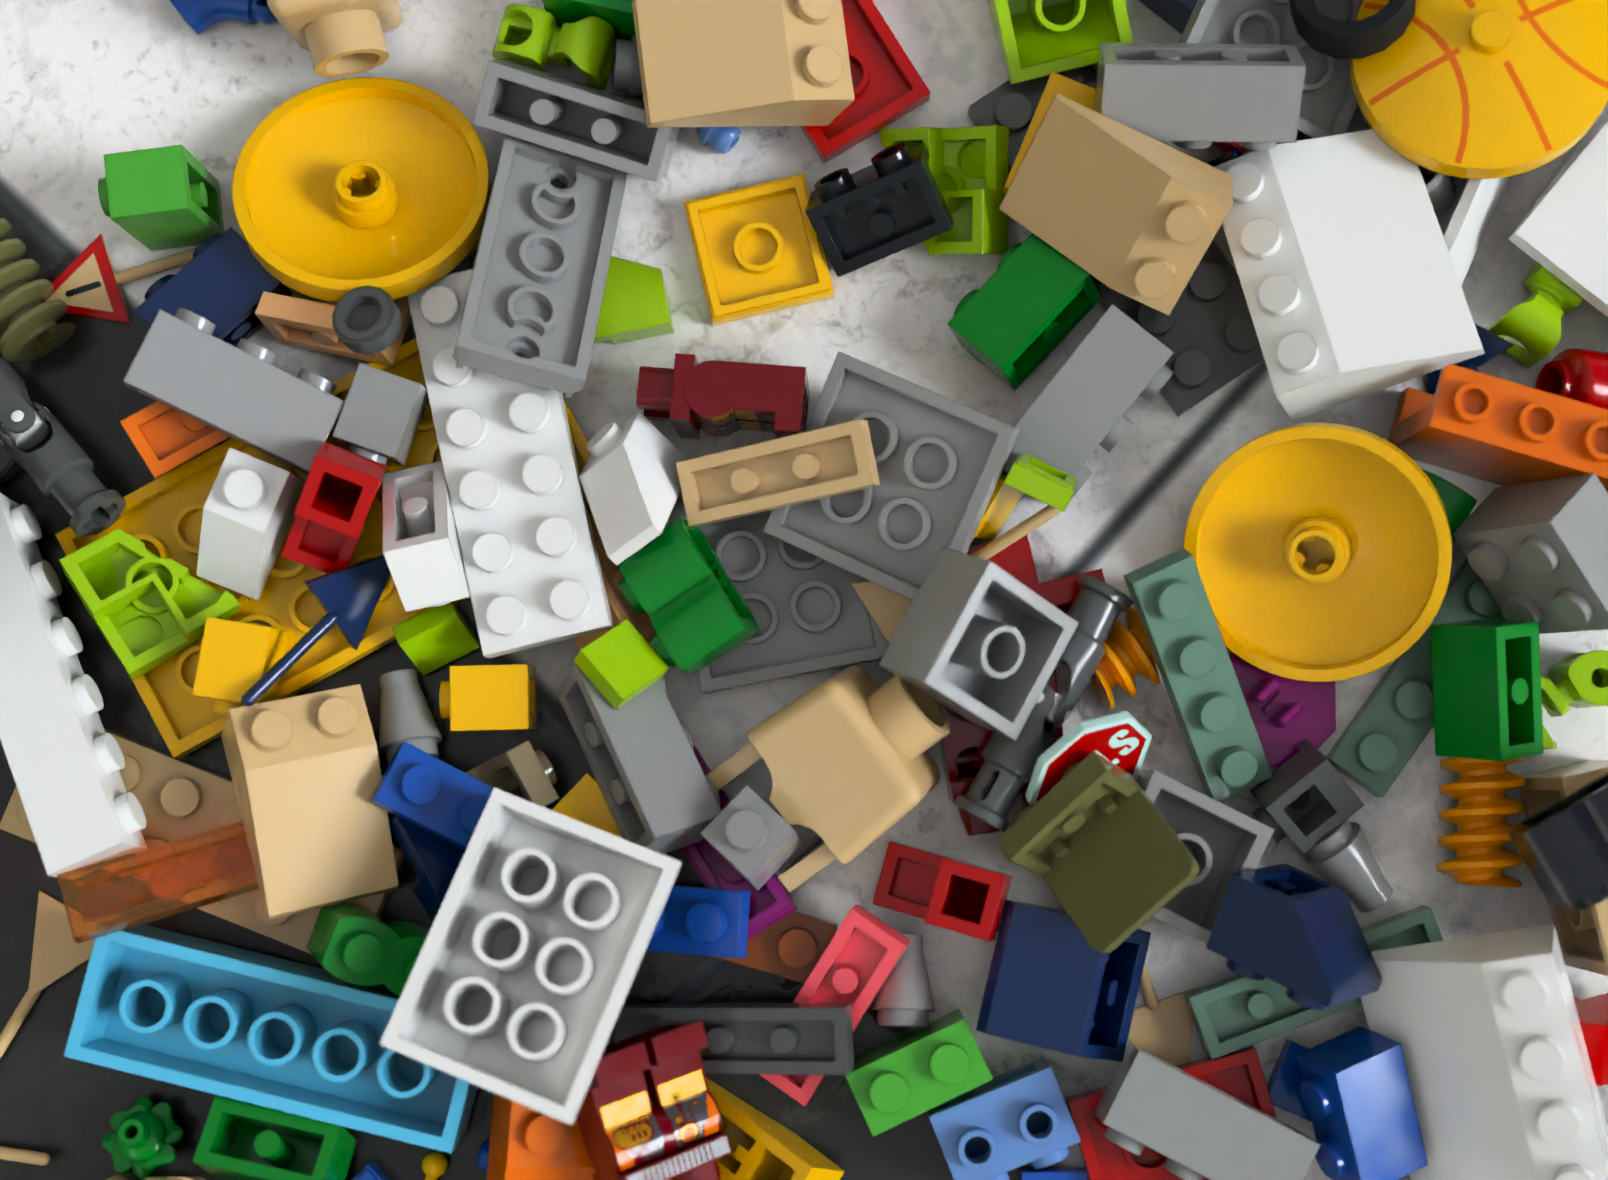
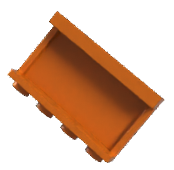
[1387,364,1608,493]

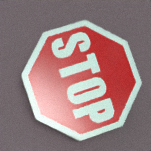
[1025,711,1153,805]

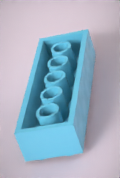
[63,920,478,1154]

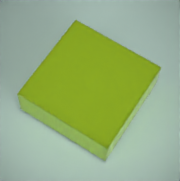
[1004,452,1079,512]
[393,601,480,676]
[574,619,669,710]

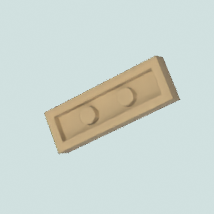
[676,419,880,527]

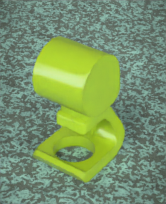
[492,4,618,90]
[1486,262,1584,368]
[1541,650,1608,750]

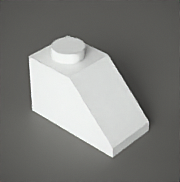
[579,411,688,565]
[196,448,306,601]
[382,461,470,612]

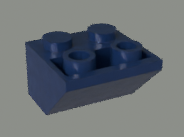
[1206,863,1382,1010]
[976,899,1151,1062]

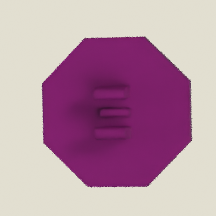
[1229,652,1336,766]

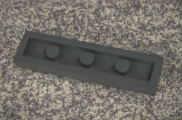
[607,1003,854,1075]

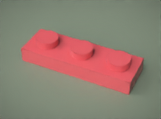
[759,904,911,1107]

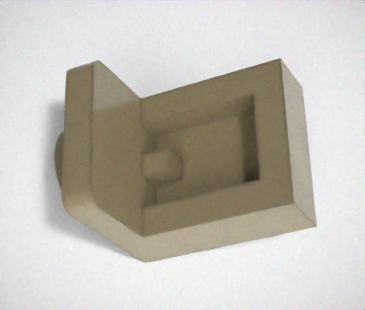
[465,740,559,807]

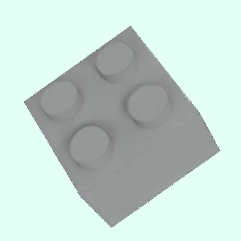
[1452,473,1608,634]
[879,547,1079,741]
[1137,770,1275,944]

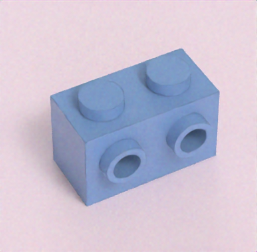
[927,1057,1081,1180]

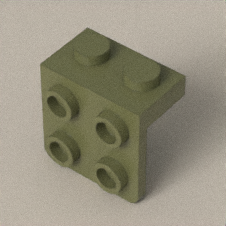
[996,751,1199,954]

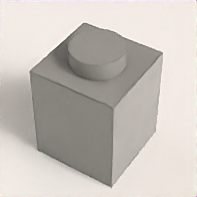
[333,363,429,466]
[700,785,803,891]

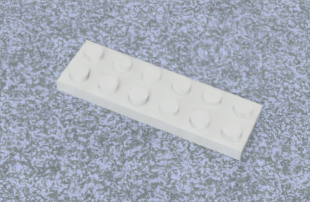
[407,269,614,659]

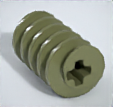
[0,218,77,363]

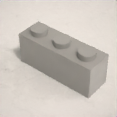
[1094,43,1306,150]
[473,59,680,182]
[1004,304,1174,500]
[123,307,345,474]
[556,663,721,854]
[1094,1042,1320,1180]

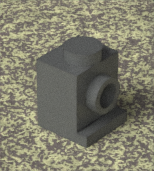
[1250,739,1364,854]

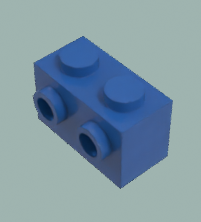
[1296,1026,1428,1180]

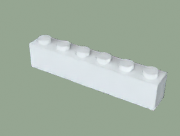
[0,493,147,882]

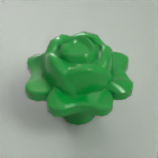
[102,1097,184,1179]

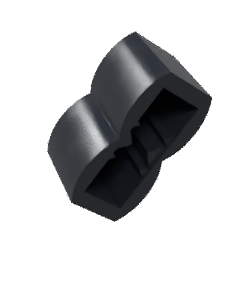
[1507,773,1608,910]

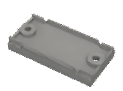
[452,134,628,398]

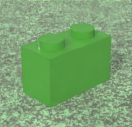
[98,145,224,251]
[845,1009,993,1137]

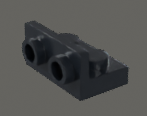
[805,143,954,277]

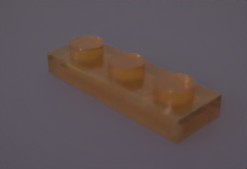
[57,821,259,944]

